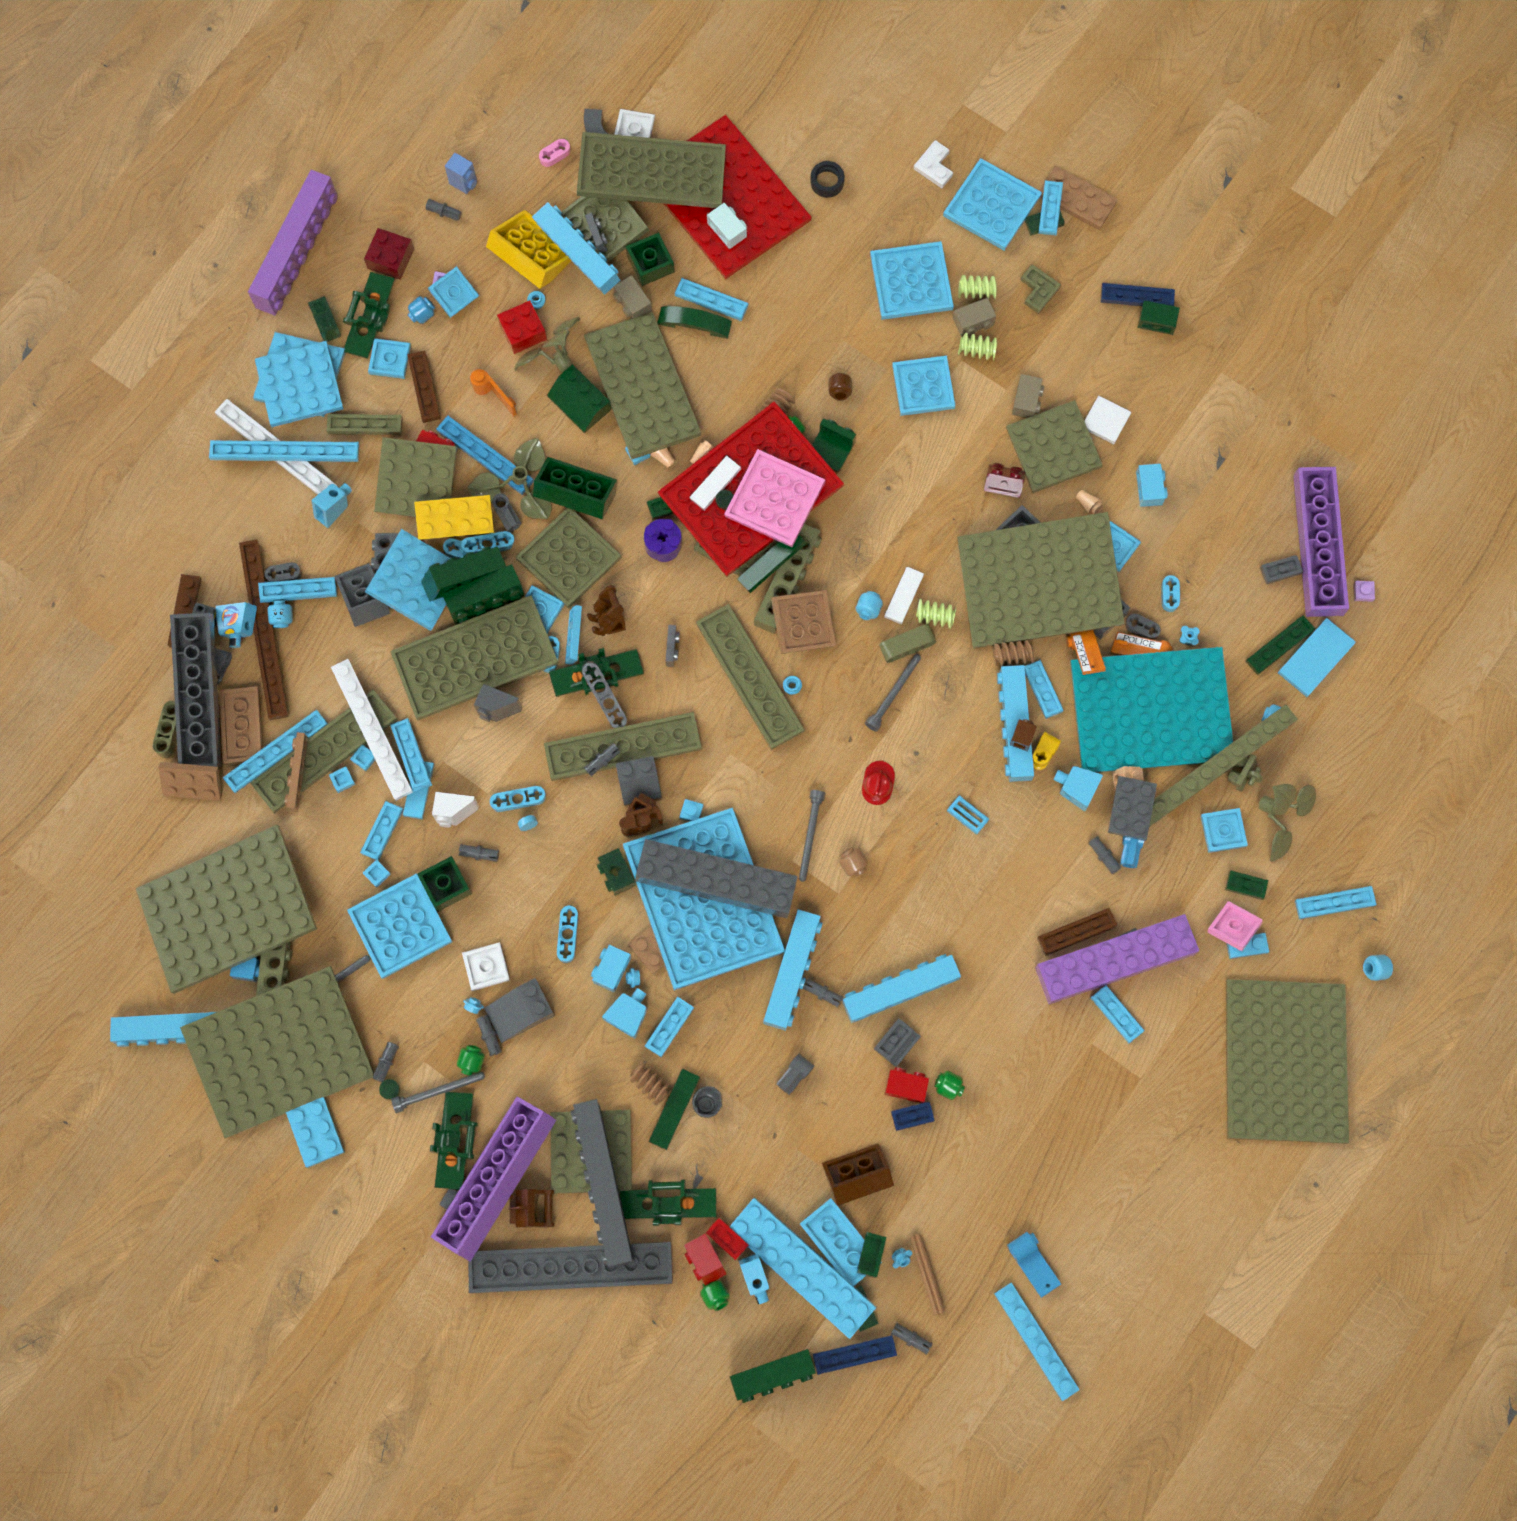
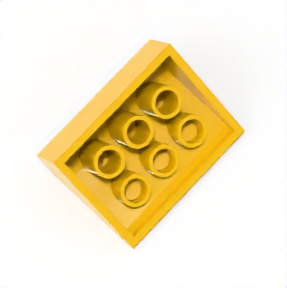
[486,210,571,289]

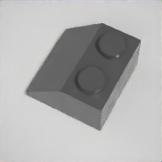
[474,684,522,722]
[616,756,662,806]

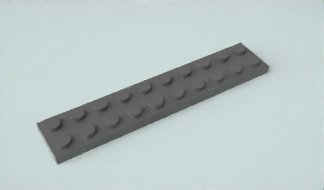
[468,1242,673,1293]

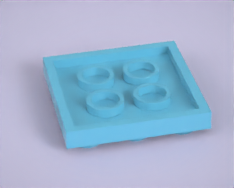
[892,356,955,416]

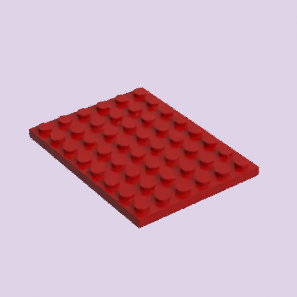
[663,114,812,280]
[657,401,844,577]

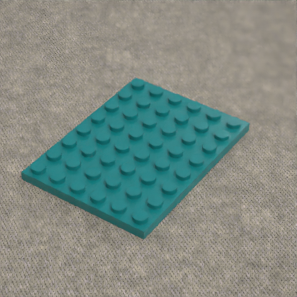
[1070,647,1233,773]

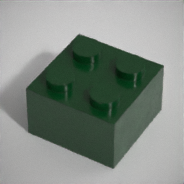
[626,232,675,286]
[417,856,472,912]

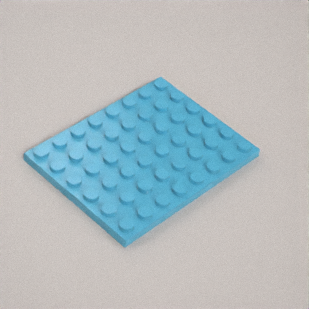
[623,808,785,990]

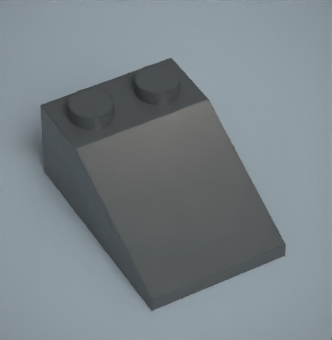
[335,563,390,627]
[484,978,555,1043]

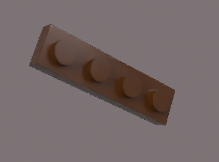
[407,350,441,423]
[167,574,201,648]
[1037,908,1117,956]

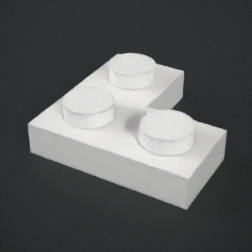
[914,140,953,188]

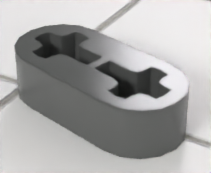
[265,563,302,582]
[1125,614,1161,640]

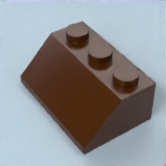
[822,1144,894,1206]

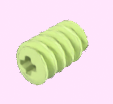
[958,275,997,300]
[958,332,997,361]
[916,599,957,629]

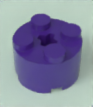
[644,519,682,562]

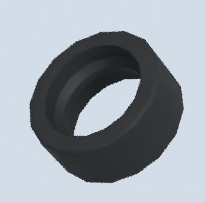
[810,161,845,198]

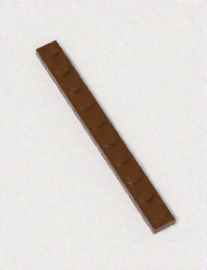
[239,539,289,721]

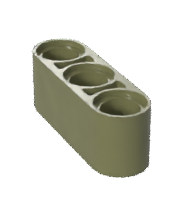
[879,624,937,663]
[152,701,177,758]

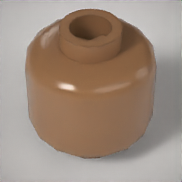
[839,847,868,877]

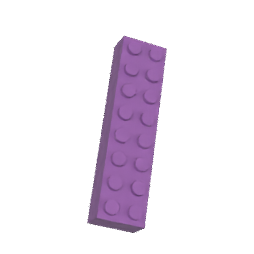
[248,170,337,316]
[1293,467,1349,617]
[1035,914,1199,1005]
[431,1097,556,1262]

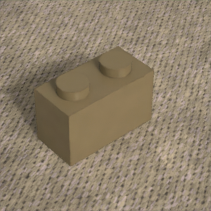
[613,275,652,319]
[953,298,996,337]
[1012,374,1045,418]

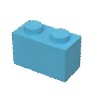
[1136,464,1168,507]
[591,945,632,993]

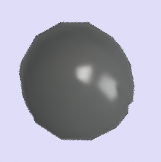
[692,1086,722,1118]

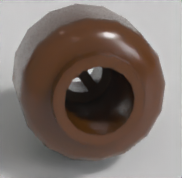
[828,373,852,401]

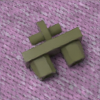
[1228,754,1263,792]

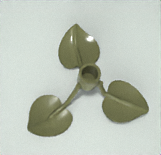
[514,317,580,372]
[468,438,551,519]
[1259,784,1316,862]

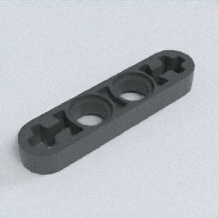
[582,661,627,728]

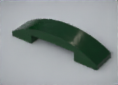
[657,306,732,339]

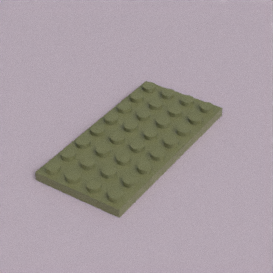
[577,132,726,208]
[584,312,701,459]
[390,596,559,721]

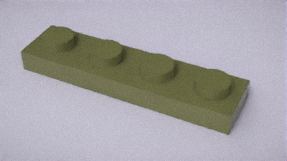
[327,414,402,435]

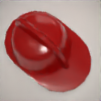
[862,761,895,805]

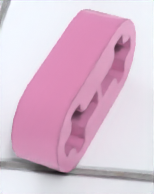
[539,139,570,167]

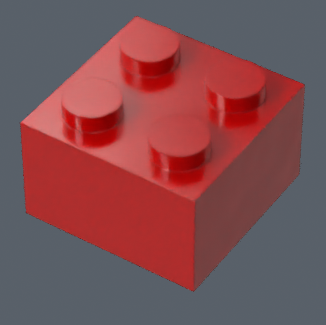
[497,300,547,354]

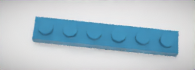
[436,416,534,495]

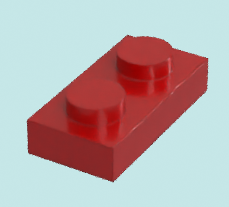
[706,1218,749,1261]

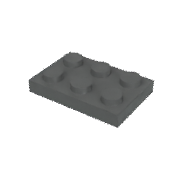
[1107,776,1157,841]

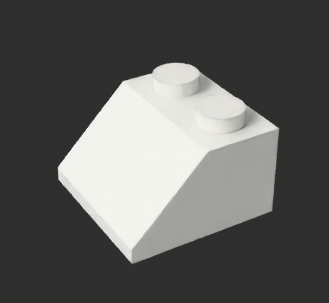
[432,792,479,828]

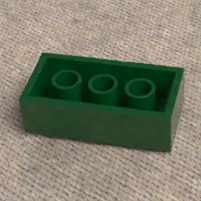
[533,457,617,520]
[421,546,506,602]
[442,564,525,625]
[729,1349,816,1403]

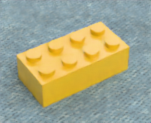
[414,495,494,540]

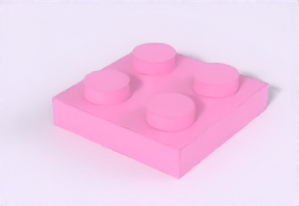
[1208,901,1263,951]

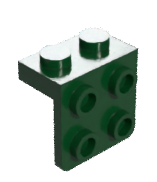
[812,418,856,472]

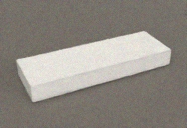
[690,456,741,511]
[884,567,924,625]

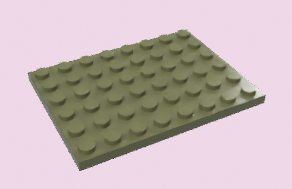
[957,512,1125,648]
[136,825,317,994]
[180,966,374,1138]
[1226,979,1349,1144]

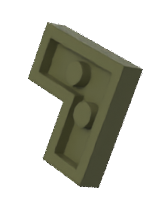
[1021,264,1061,314]

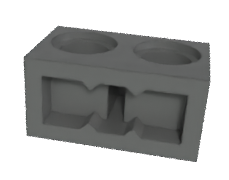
[371,533,398,572]

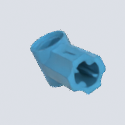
[1120,836,1144,868]

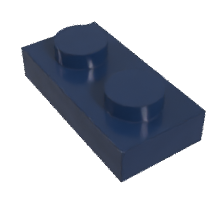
[891,1102,935,1131]

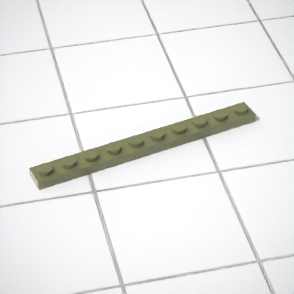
[1149,705,1298,827]

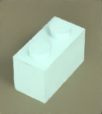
[707,203,747,249]

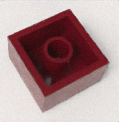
[364,228,414,280]

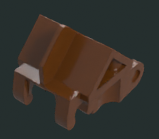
[587,585,626,636]
[619,794,663,837]
[509,1189,555,1228]

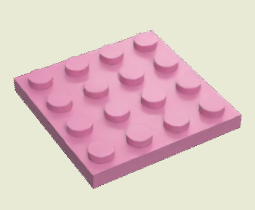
[724,449,825,547]

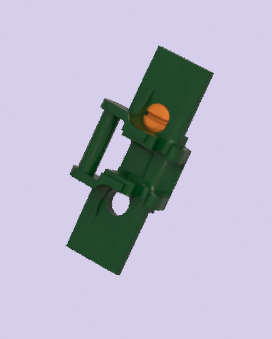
[343,272,395,359]
[549,648,644,697]
[430,1092,478,1190]
[620,1179,717,1226]

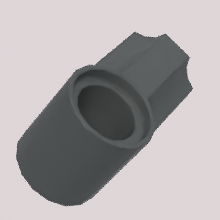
[492,493,522,532]
[776,1053,815,1095]

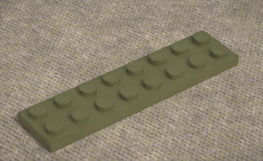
[696,604,804,750]
[251,690,397,814]
[544,712,702,781]

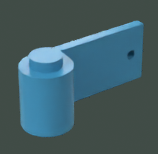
[1007,1232,1061,1298]

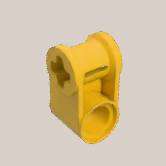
[1032,732,1062,770]

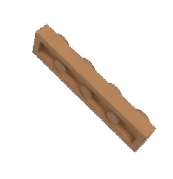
[285,732,308,812]

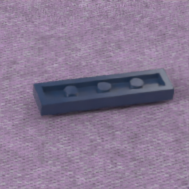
[1100,283,1175,306]
[813,1335,897,1375]

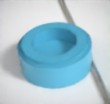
[517,815,538,831]

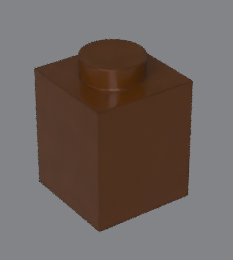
[1010,719,1037,752]

